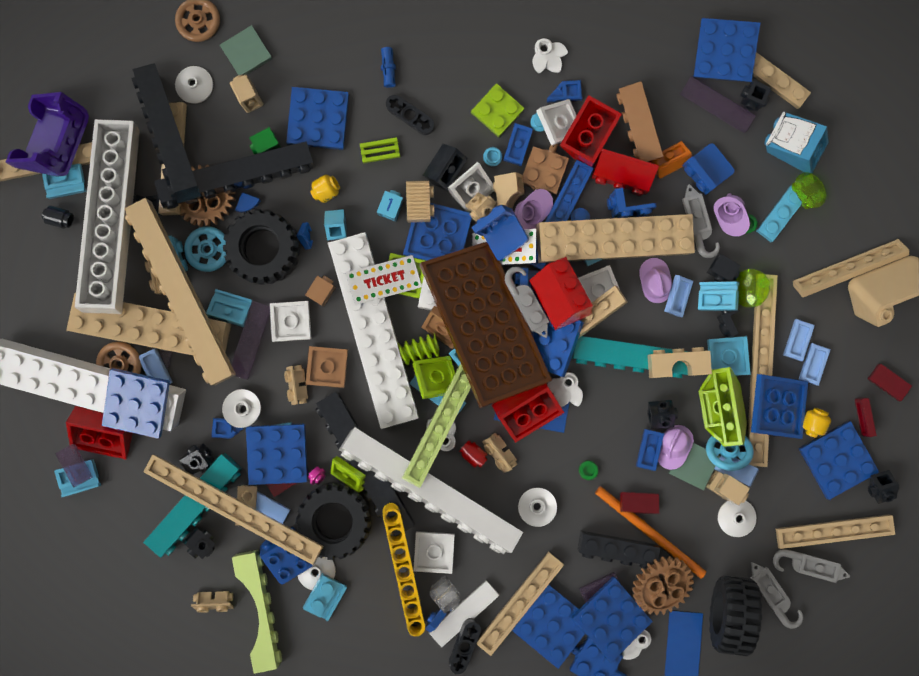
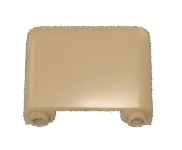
[848,256,919,327]

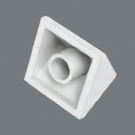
[448,162,494,212]

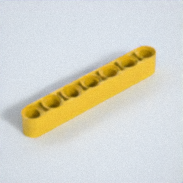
[383,503,425,636]

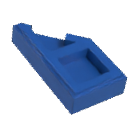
[547,80,582,103]
[212,418,243,439]

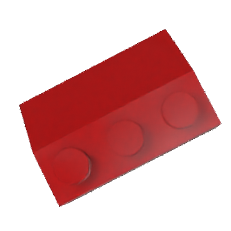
[560,95,622,167]
[591,149,659,196]
[529,257,593,330]
[492,384,564,443]
[66,406,133,459]

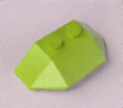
[699,367,747,447]

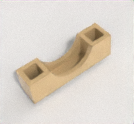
[493,172,524,210]

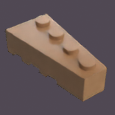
[616,81,663,162]

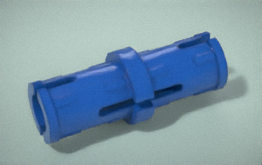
[381,47,396,88]

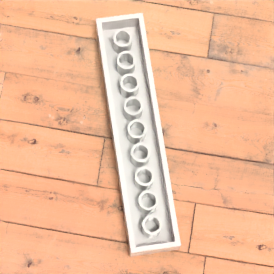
[75,119,140,314]
[328,232,419,429]
[0,339,186,431]
[339,428,523,554]

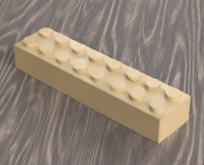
[536,214,695,263]
[66,293,231,355]

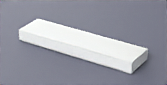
[429,580,499,647]

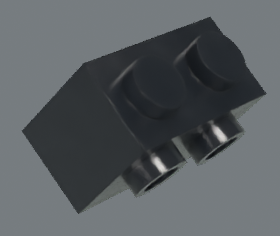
[423,143,468,191]

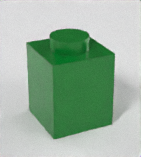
[249,127,281,155]

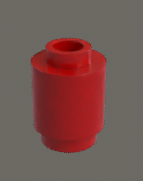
[459,440,488,468]

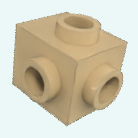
[465,192,496,222]

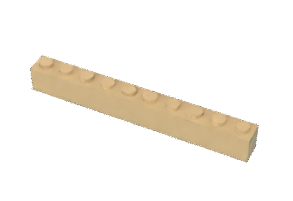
[124,198,236,385]

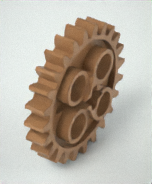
[180,165,236,227]
[632,556,694,615]

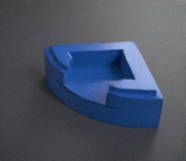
[235,193,261,212]
[296,222,313,250]

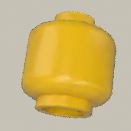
[310,174,340,203]
[803,408,831,438]

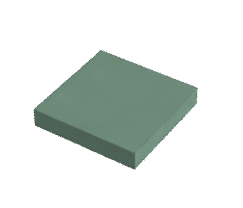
[220,25,272,76]
[668,443,720,491]

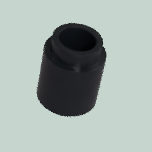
[42,206,74,229]

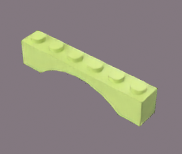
[232,550,282,674]

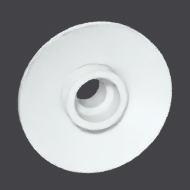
[175,66,213,104]
[222,389,261,428]
[518,488,557,527]
[718,501,757,537]
[298,557,336,590]

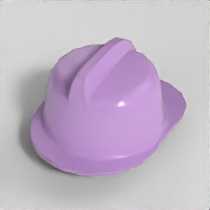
[515,189,553,229]
[714,193,750,236]
[639,258,672,303]
[658,425,694,470]

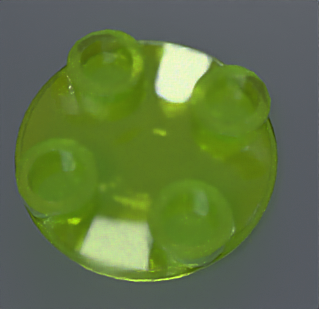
[792,172,826,209]
[735,269,770,307]

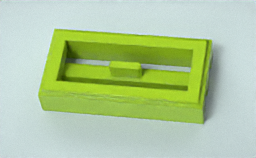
[360,137,400,164]
[330,456,366,493]

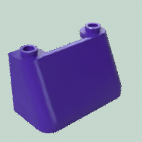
[5,92,89,177]

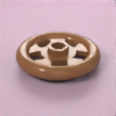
[175,0,220,42]
[96,342,142,374]

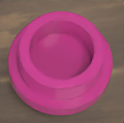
[308,467,326,485]

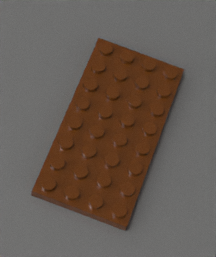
[419,242,552,408]

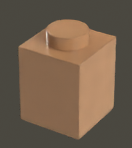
[305,276,336,307]

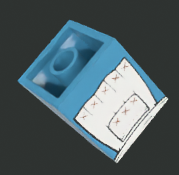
[765,112,829,175]

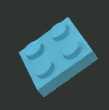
[707,336,751,376]

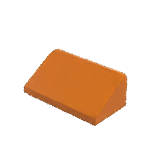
[650,141,692,179]

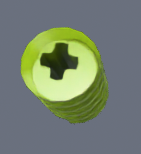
[397,333,440,366]

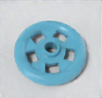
[184,226,226,272]
[706,436,754,471]

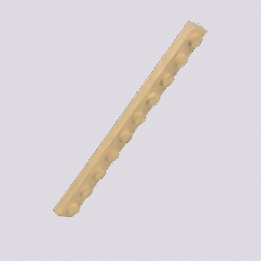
[747,274,778,467]
[144,455,324,565]

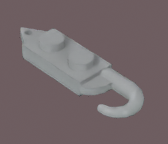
[682,184,720,258]
[505,267,549,338]
[773,549,850,583]
[750,562,803,629]

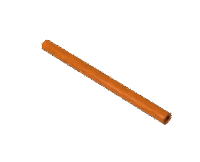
[595,486,707,579]

